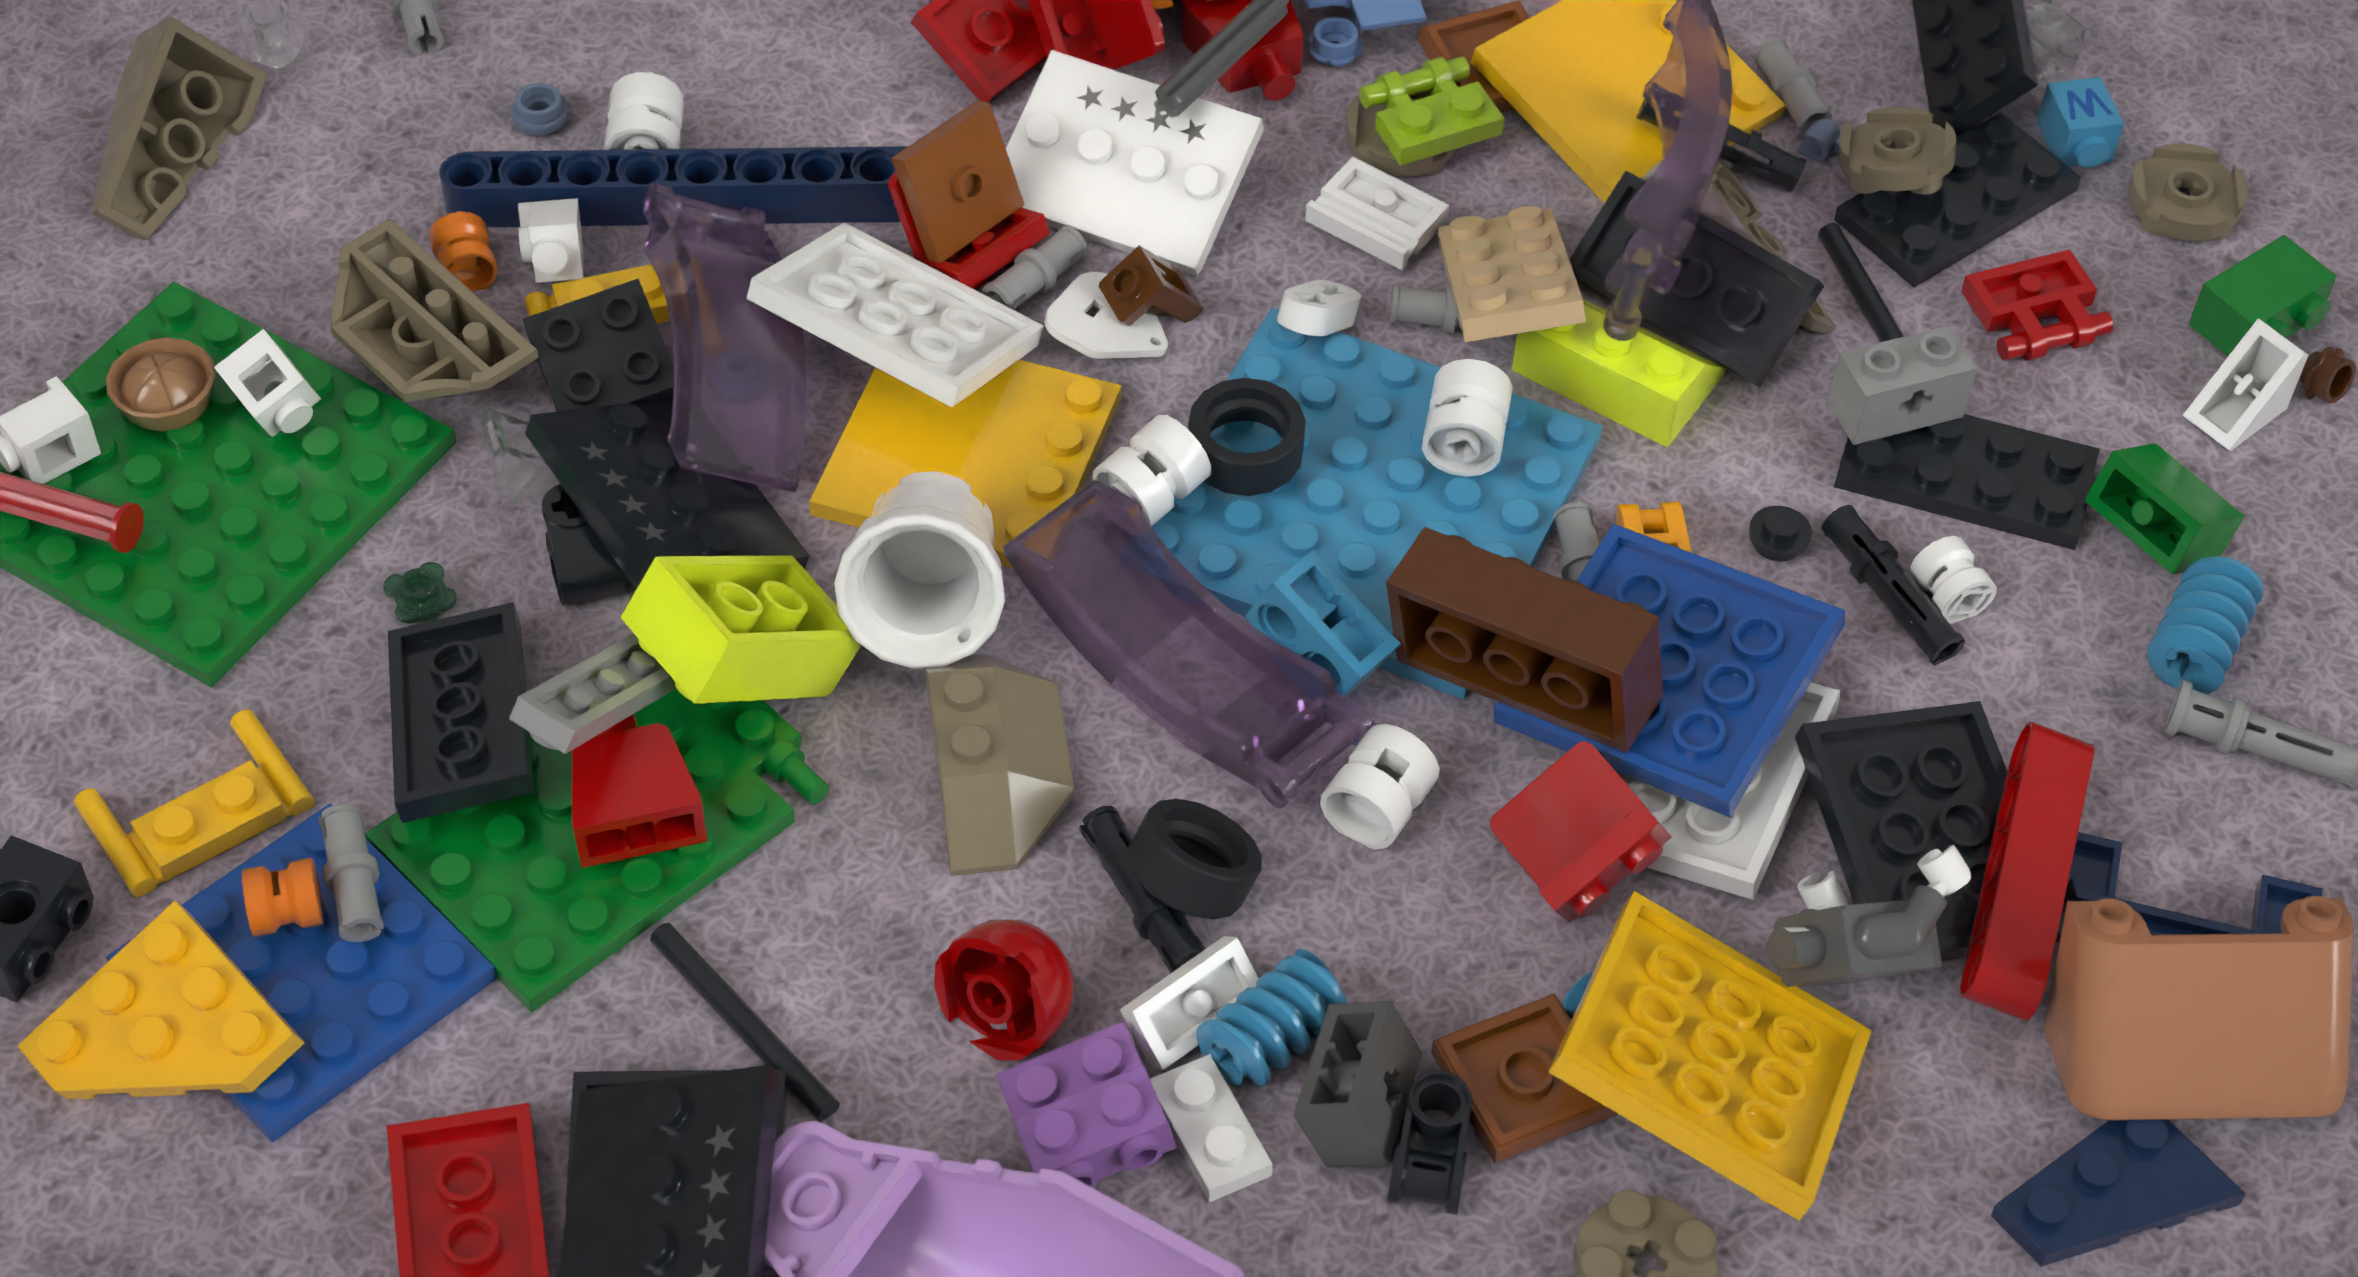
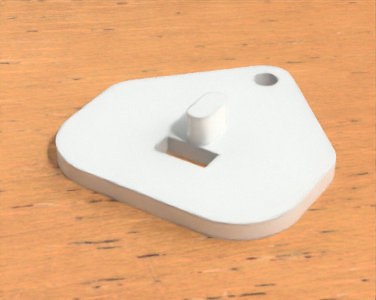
[1044,272,1168,359]

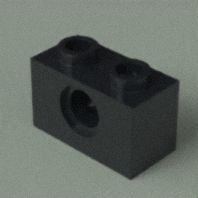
[0,835,94,1003]

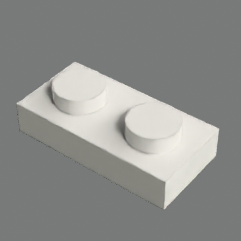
[1120,936,1259,1070]
[1150,1054,1273,1202]

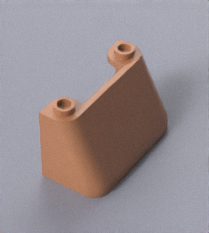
[2044,896,2354,1120]

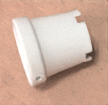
[834,471,1005,669]

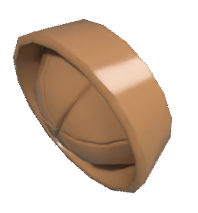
[106,338,216,431]

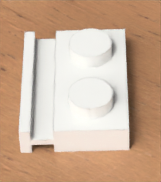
[1305,156,1449,270]

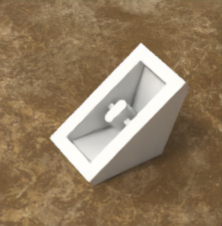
[2182,319,2308,451]

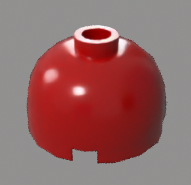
[934,920,1074,1061]

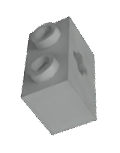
[1827,325,1977,445]

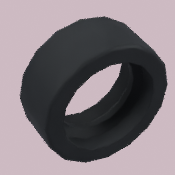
[1188,378,1306,496]
[1127,798,1262,920]

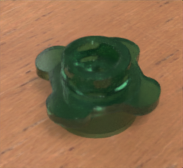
[383,562,457,624]

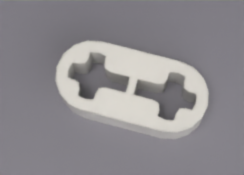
[1277,280,1361,336]

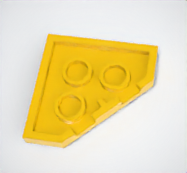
[17,901,305,1099]

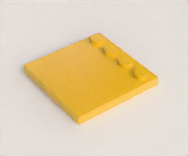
[1471,0,1786,203]
[809,359,1122,576]
[1549,891,1872,1221]

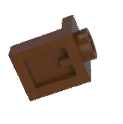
[1099,245,1203,326]

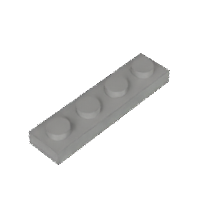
[509,633,676,754]

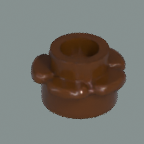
[2300,347,2356,404]

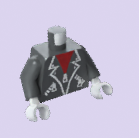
[1767,845,1971,987]

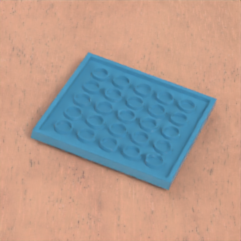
[1118,307,1603,699]

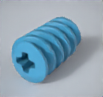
[2147,556,2264,694]
[1196,949,1348,1087]

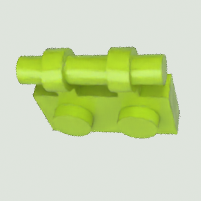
[1359,56,1504,166]

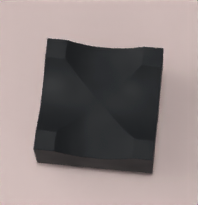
[523,278,683,411]

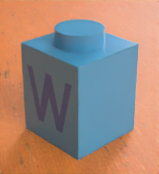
[2036,77,2124,168]

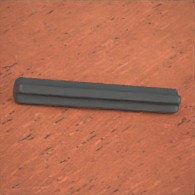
[1154,0,1289,117]

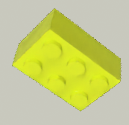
[620,556,861,704]

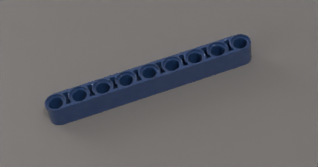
[439,146,908,228]

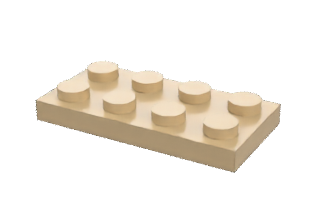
[1437,206,1586,342]

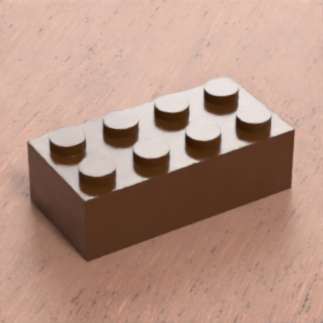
[1386,527,1663,753]

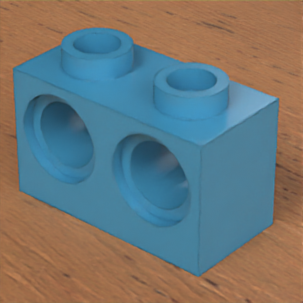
[1244,549,1401,710]

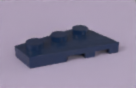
[1991,1119,2246,1267]

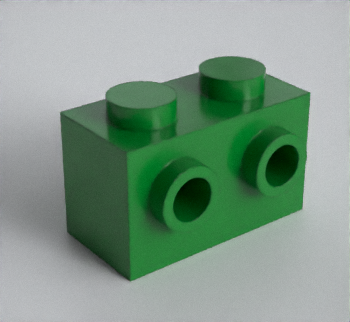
[2189,235,2337,356]
[2084,443,2245,575]

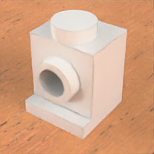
[518,198,584,283]
[214,329,321,437]
[0,376,101,484]

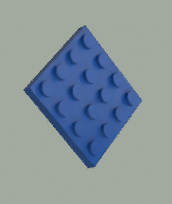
[1494,524,1845,817]
[106,803,497,1143]

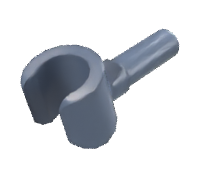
[1798,119,1840,163]

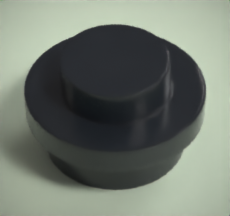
[1748,506,1812,562]

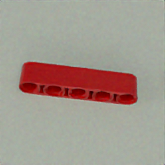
[1959,721,2095,1021]

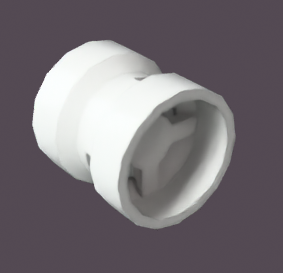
[1910,536,1997,624]

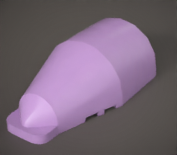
[764,1121,1245,1277]

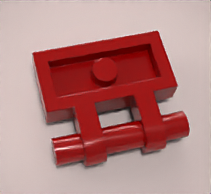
[1961,249,2113,361]

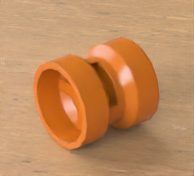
[428,212,498,292]
[242,857,324,937]

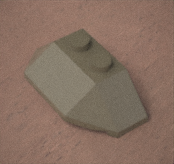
[330,218,539,402]
[923,654,1074,876]

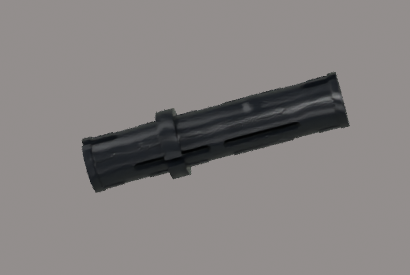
[1636,86,1807,192]
[1821,505,1965,665]
[1079,806,1206,974]

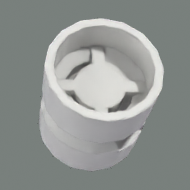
[603,72,684,150]
[1422,359,1513,477]
[1093,415,1211,532]
[1320,724,1440,849]

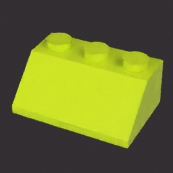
[1512,299,1726,448]

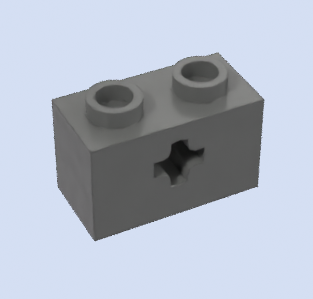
[1293,1001,1422,1167]

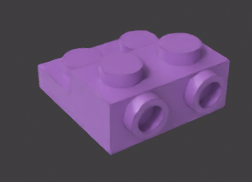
[995,1021,1177,1188]

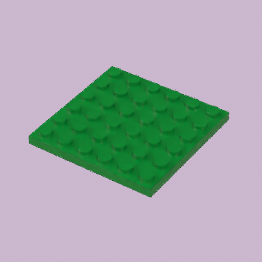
[0,281,457,688]

